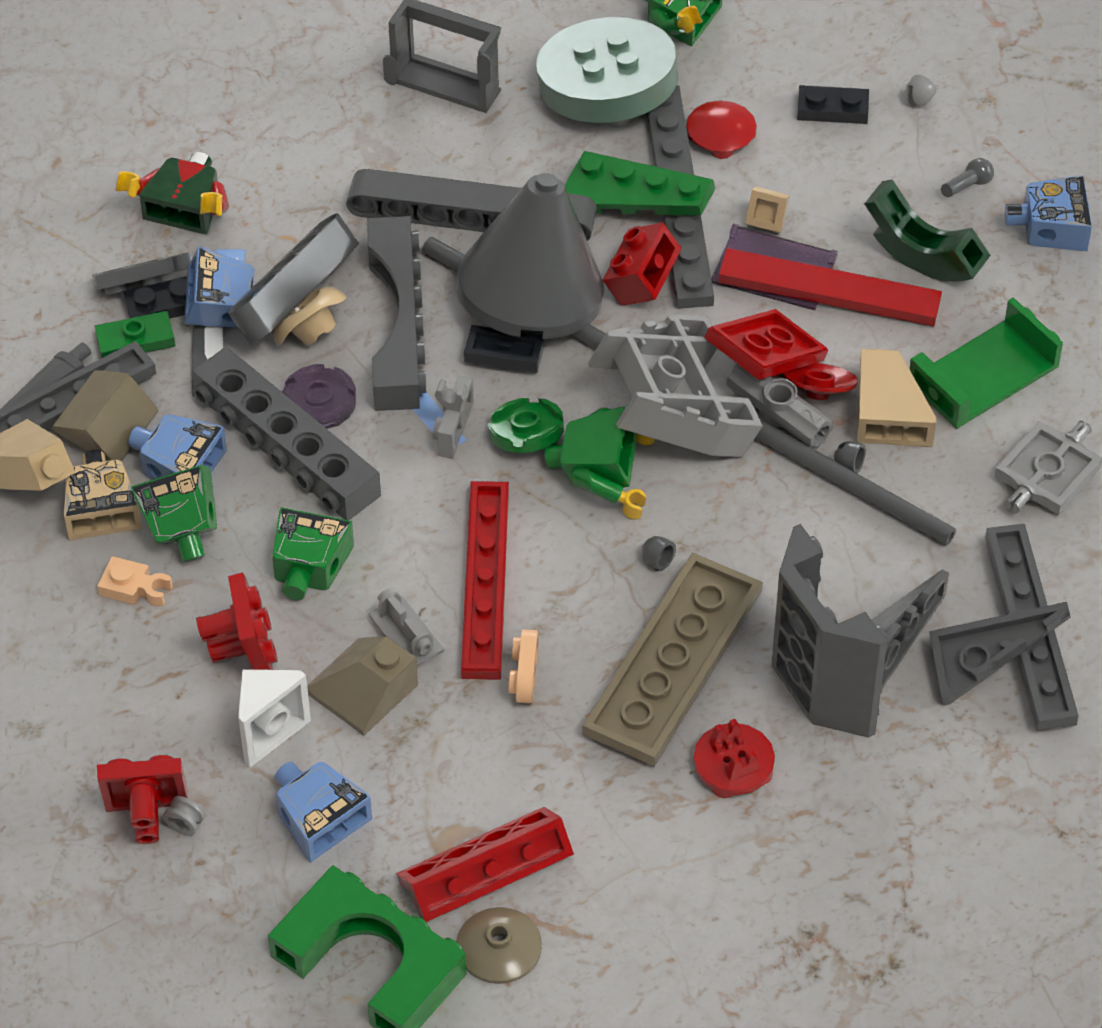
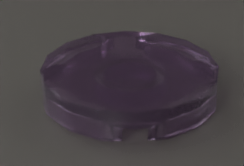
[282,364,357,429]

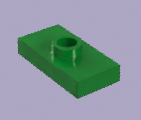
[94,311,176,358]

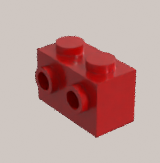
[602,222,682,306]

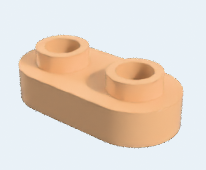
[509,629,539,704]

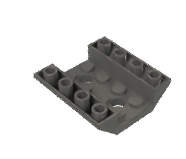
[771,524,889,738]

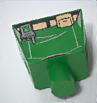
[131,465,217,562]
[272,507,354,600]

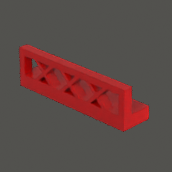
[396,807,574,922]

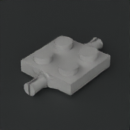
[994,420,1102,515]

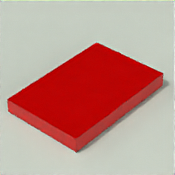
[704,309,829,380]

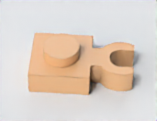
[97,556,173,606]

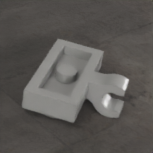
[433,375,474,459]

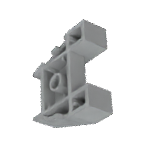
[588,314,763,457]

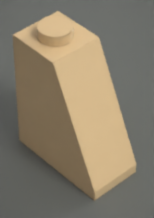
[857,349,936,447]
[0,419,75,491]

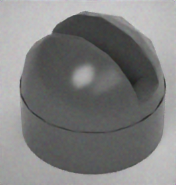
[834,441,866,473]
[642,536,676,570]

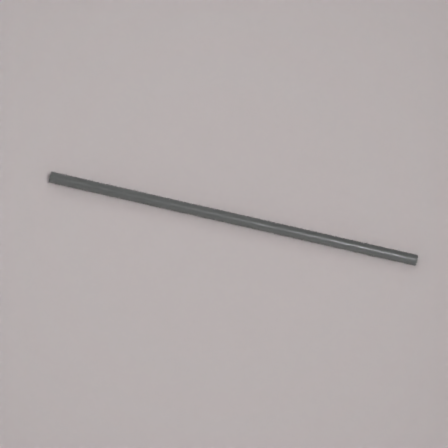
[423,237,956,545]

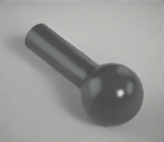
[941,158,994,197]

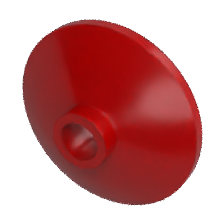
[782,363,858,400]

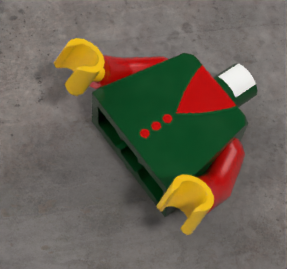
[115,152,229,235]

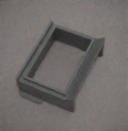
[383,0,502,113]

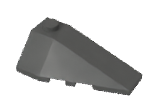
[872,569,949,689]

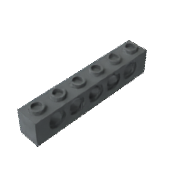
[192,346,381,520]

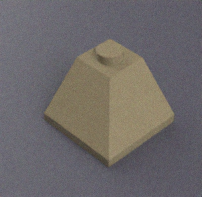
[307,636,418,736]

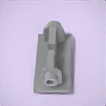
[368,589,444,666]

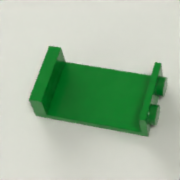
[909,297,1063,429]

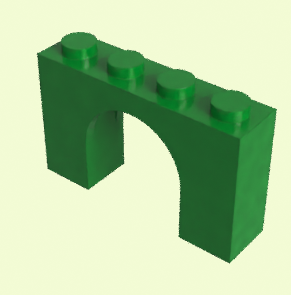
[268,865,467,1028]

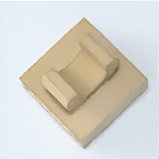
[745,186,790,233]

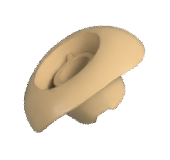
[273,287,347,346]

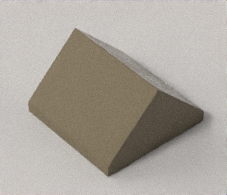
[52,370,158,461]

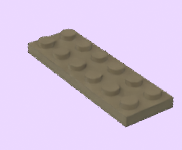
[582,552,763,767]

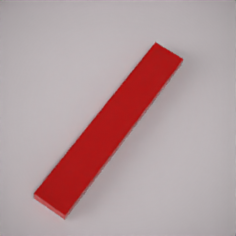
[718,248,942,326]
[461,481,509,680]

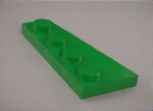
[565,151,716,215]

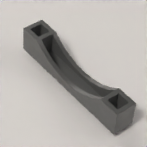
[367,216,427,411]

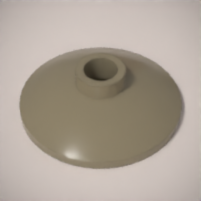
[457,907,542,984]

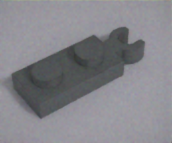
[92,252,192,295]

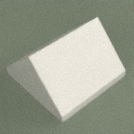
[238,669,311,768]

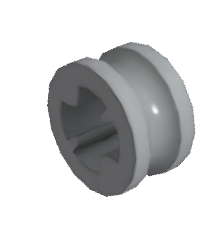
[163,796,205,836]

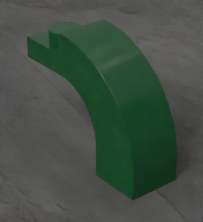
[864,179,991,282]

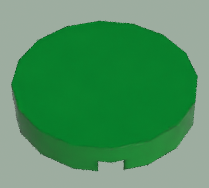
[488,398,564,453]

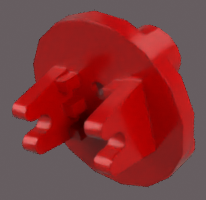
[693,719,775,798]

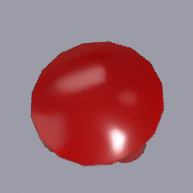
[686,100,757,159]

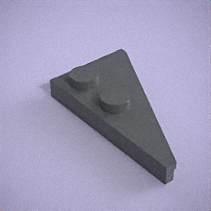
[929,602,1071,706]

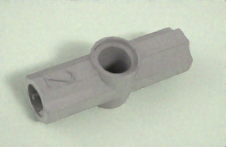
[727,364,833,448]

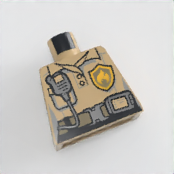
[64,450,142,540]

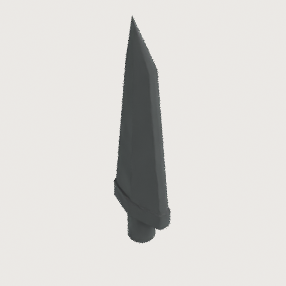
[0,342,91,411]

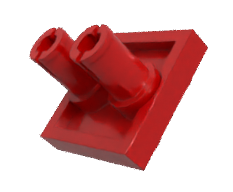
[196,572,278,670]
[97,755,188,844]

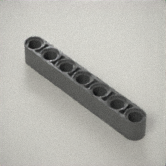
[346,169,597,241]

